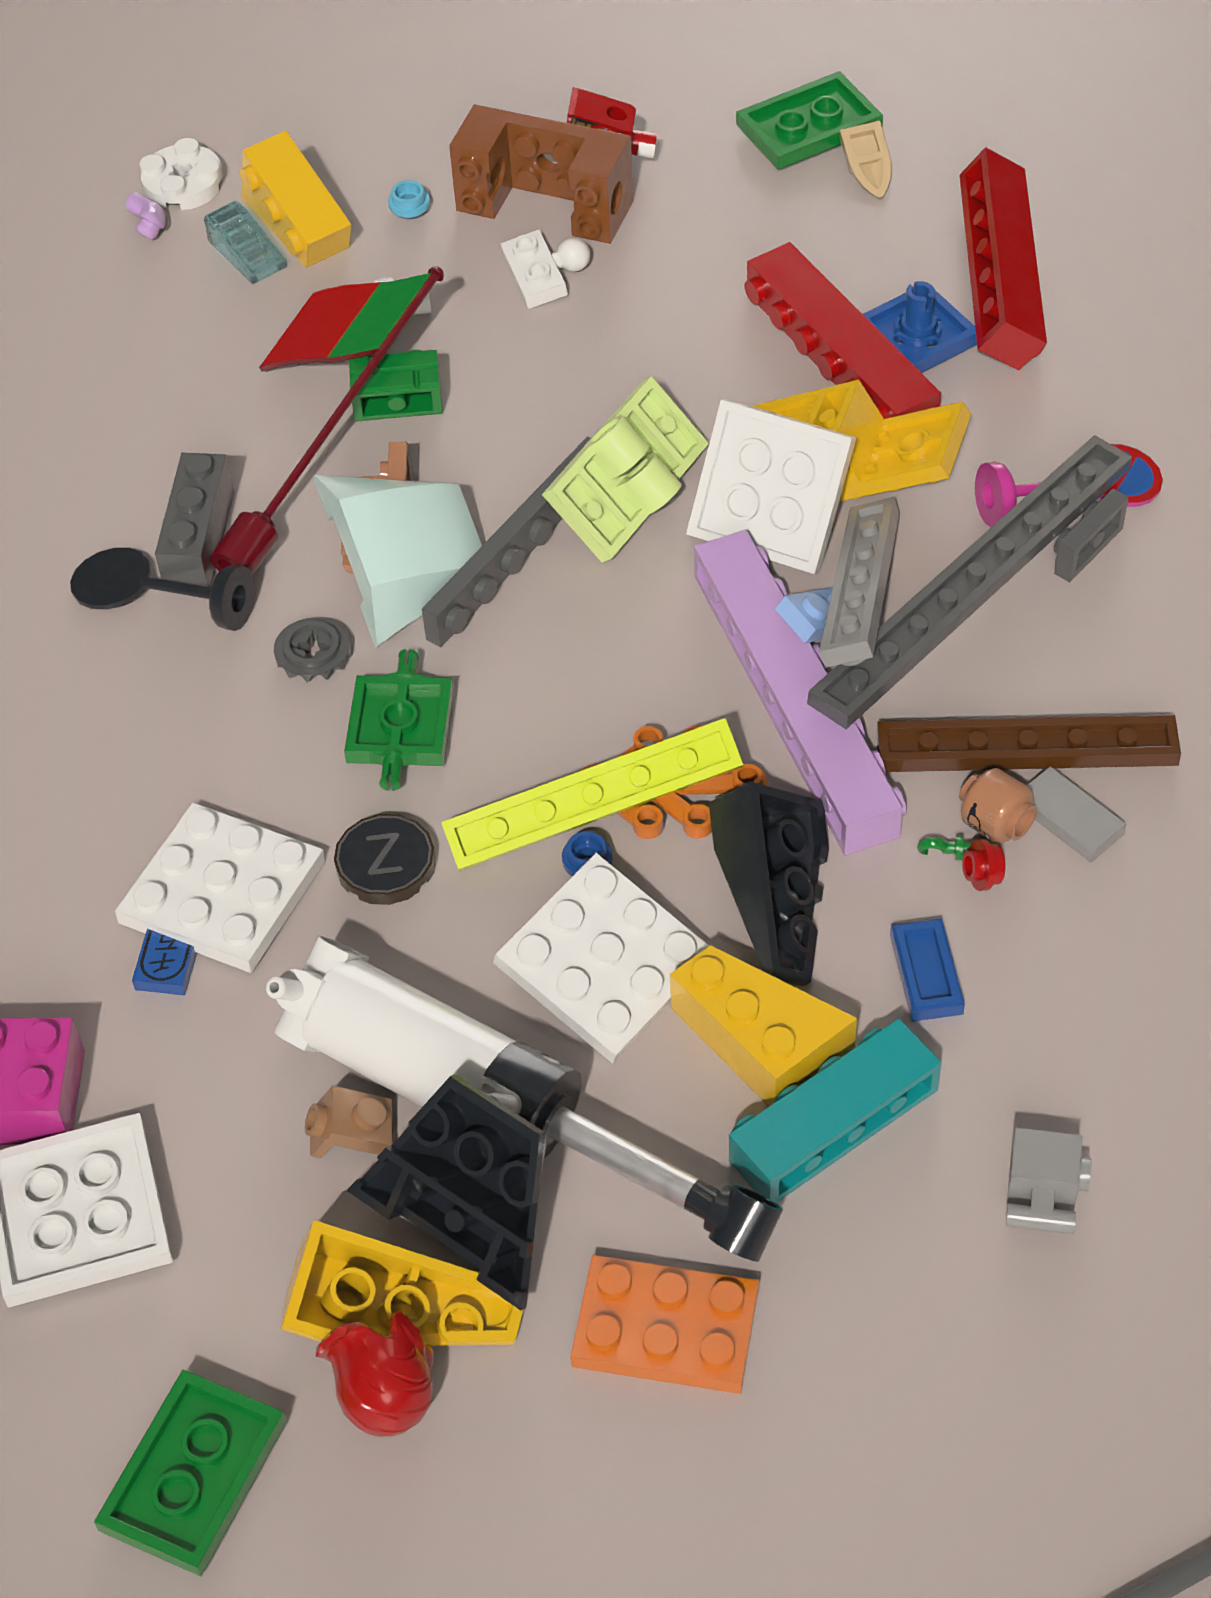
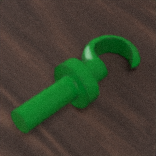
[917,835,997,860]

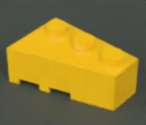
[239,130,351,268]
[670,945,857,1106]

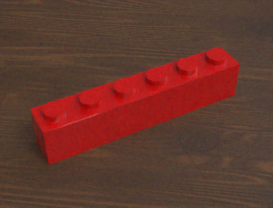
[959,147,1047,370]
[744,242,941,419]

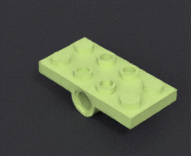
[542,376,709,563]

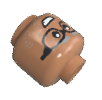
[959,768,1037,844]

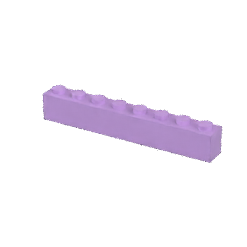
[694,530,906,856]

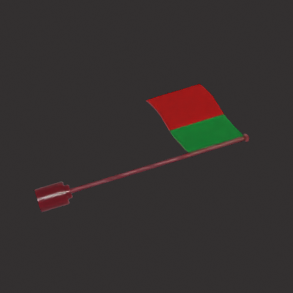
[210,266,444,575]

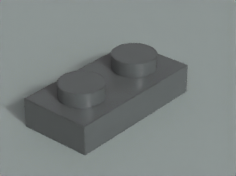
[1054,489,1128,583]

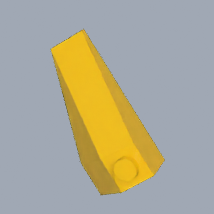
[280,1220,523,1346]

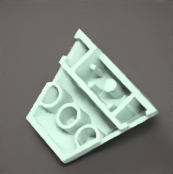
[313,475,482,649]

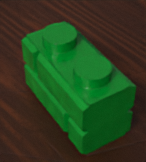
[349,349,443,422]

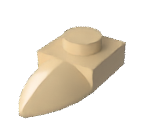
[840,121,892,199]

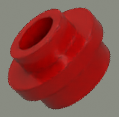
[962,839,1006,891]

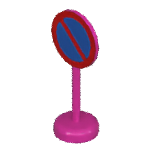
[975,444,1163,527]

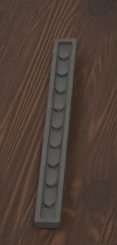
[807,435,1132,729]

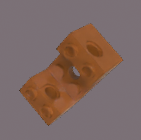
[449,104,633,244]

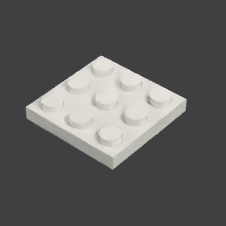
[686,399,857,574]
[115,802,325,973]
[493,853,709,1064]
[0,1113,173,1308]

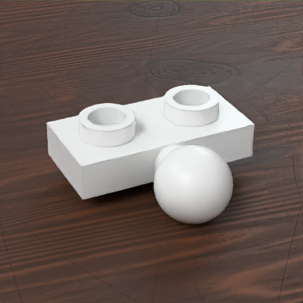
[500,229,590,310]

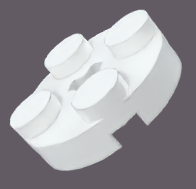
[140,138,223,210]

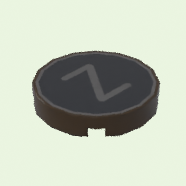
[334,814,436,905]

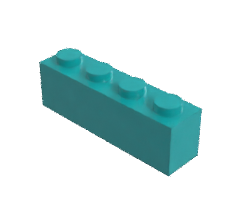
[729,1018,941,1203]

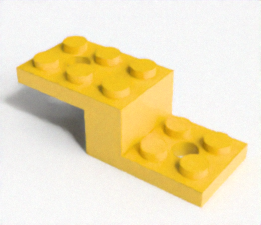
[752,380,972,501]

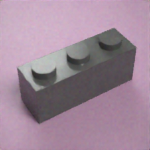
[155,452,234,588]

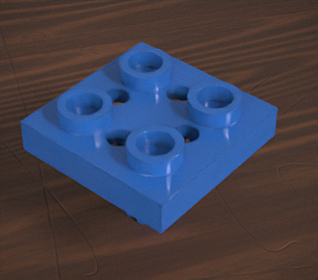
[863,281,977,373]

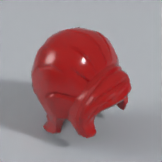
[316,1310,434,1437]

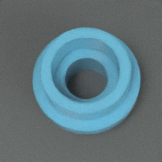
[388,180,430,219]

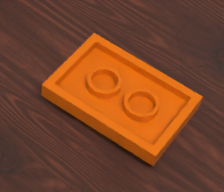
[570,1255,759,1394]

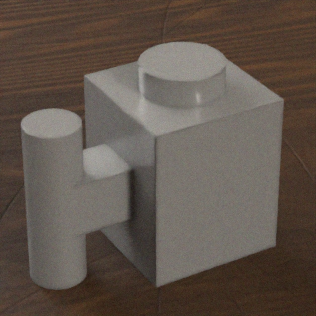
[1006,1127,1092,1234]

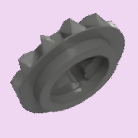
[274,618,350,683]

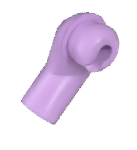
[126,192,167,240]

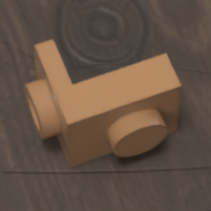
[305,1085,392,1158]

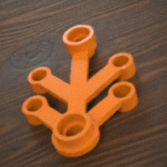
[580,725,768,839]

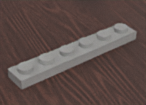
[819,497,899,668]

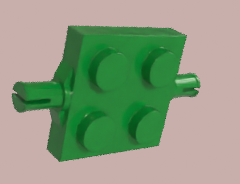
[344,649,454,791]

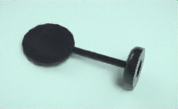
[70,548,255,631]

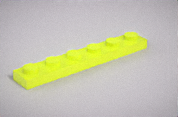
[441,718,743,871]

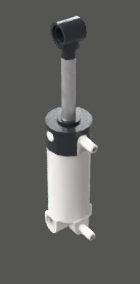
[266,935,783,1262]

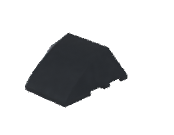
[347,1074,546,1311]

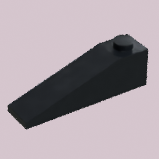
[709,781,829,986]

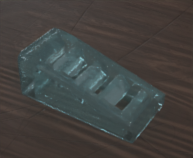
[204,201,288,285]

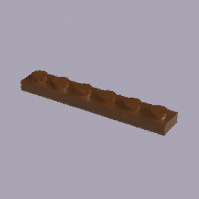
[877,715,1181,772]

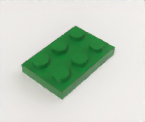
[736,71,883,170]
[94,1369,287,1577]

